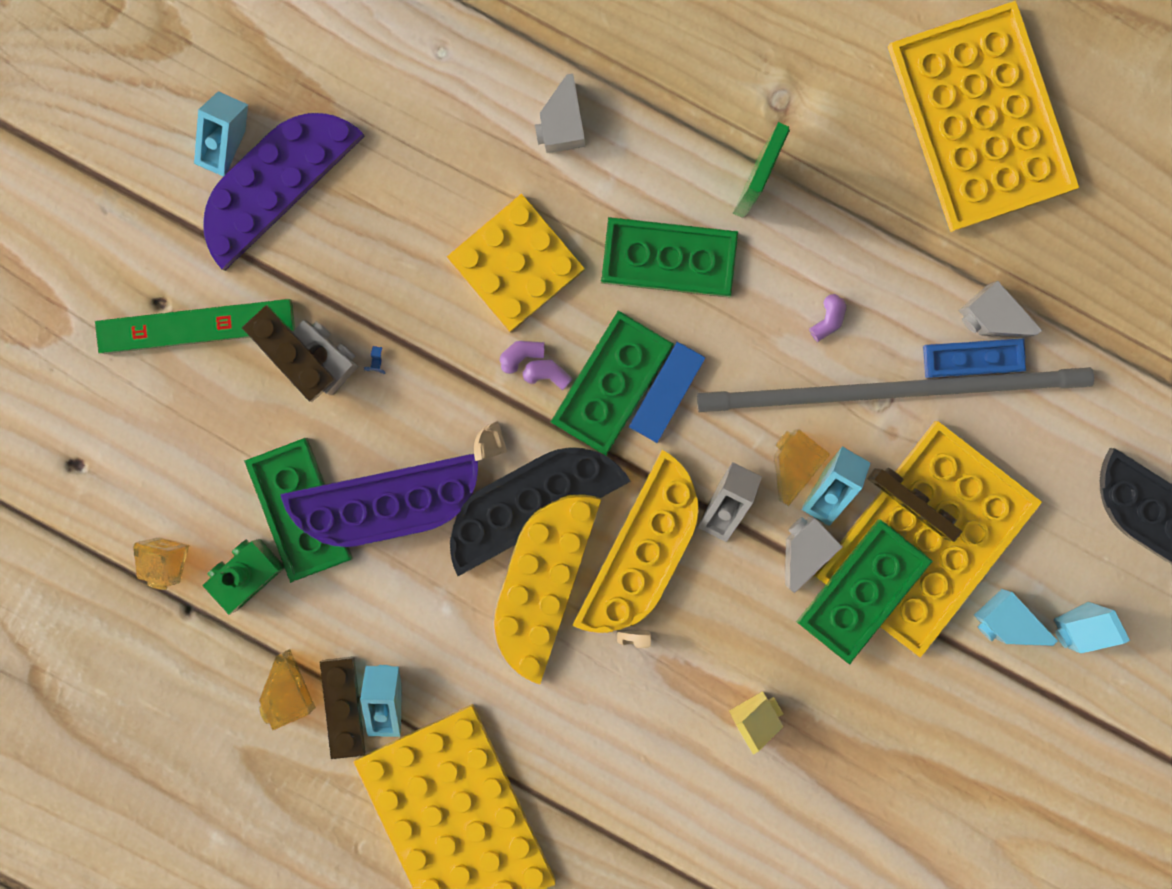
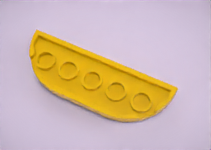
[572,450,698,633]
[494,495,601,685]

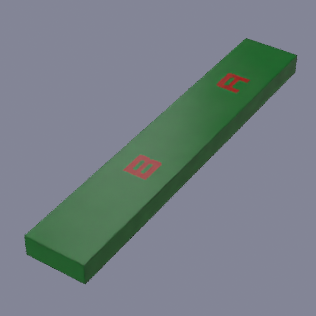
[95,299,295,354]

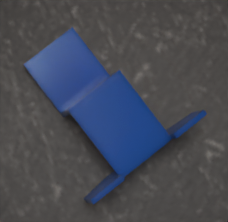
[363,346,386,374]

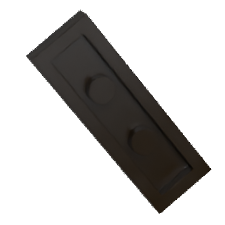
[242,305,336,402]
[867,468,963,542]
[320,656,366,759]

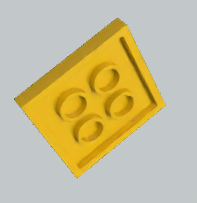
[446,193,585,333]

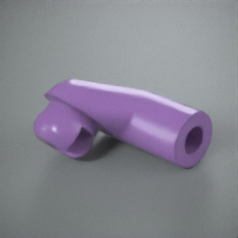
[809,294,847,342]
[499,341,545,374]
[523,360,573,391]

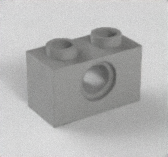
[293,320,359,395]

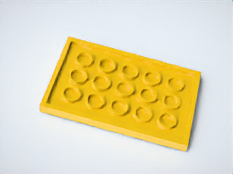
[888,0,1079,232]
[814,421,1042,658]
[354,704,556,889]

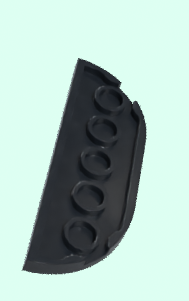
[450,447,631,576]
[1099,448,1172,565]

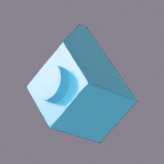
[194,91,248,176]
[801,446,871,526]
[974,589,1058,646]
[1053,602,1130,654]
[360,665,402,737]

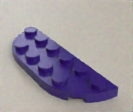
[203,113,365,271]
[280,454,478,547]

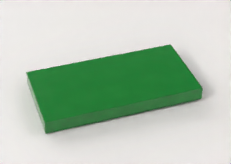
[733,122,790,218]
[601,217,738,298]
[550,310,674,456]
[244,438,353,583]
[796,519,933,665]

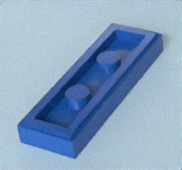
[923,338,1026,378]
[629,342,705,443]

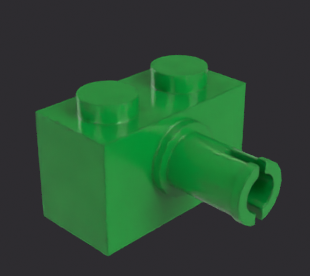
[202,539,285,615]

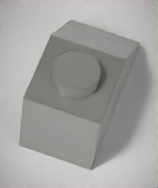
[535,74,585,153]
[958,281,1042,338]
[697,462,762,542]
[785,516,842,593]

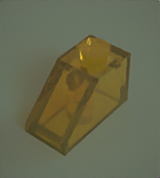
[774,429,830,506]
[133,537,189,590]
[259,649,316,731]

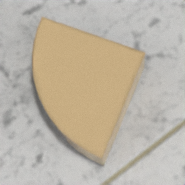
[474,421,507,461]
[617,630,651,648]

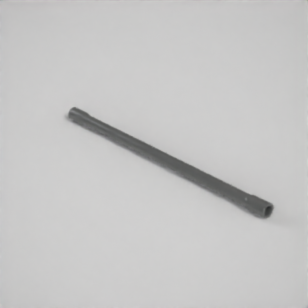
[697,367,1094,413]

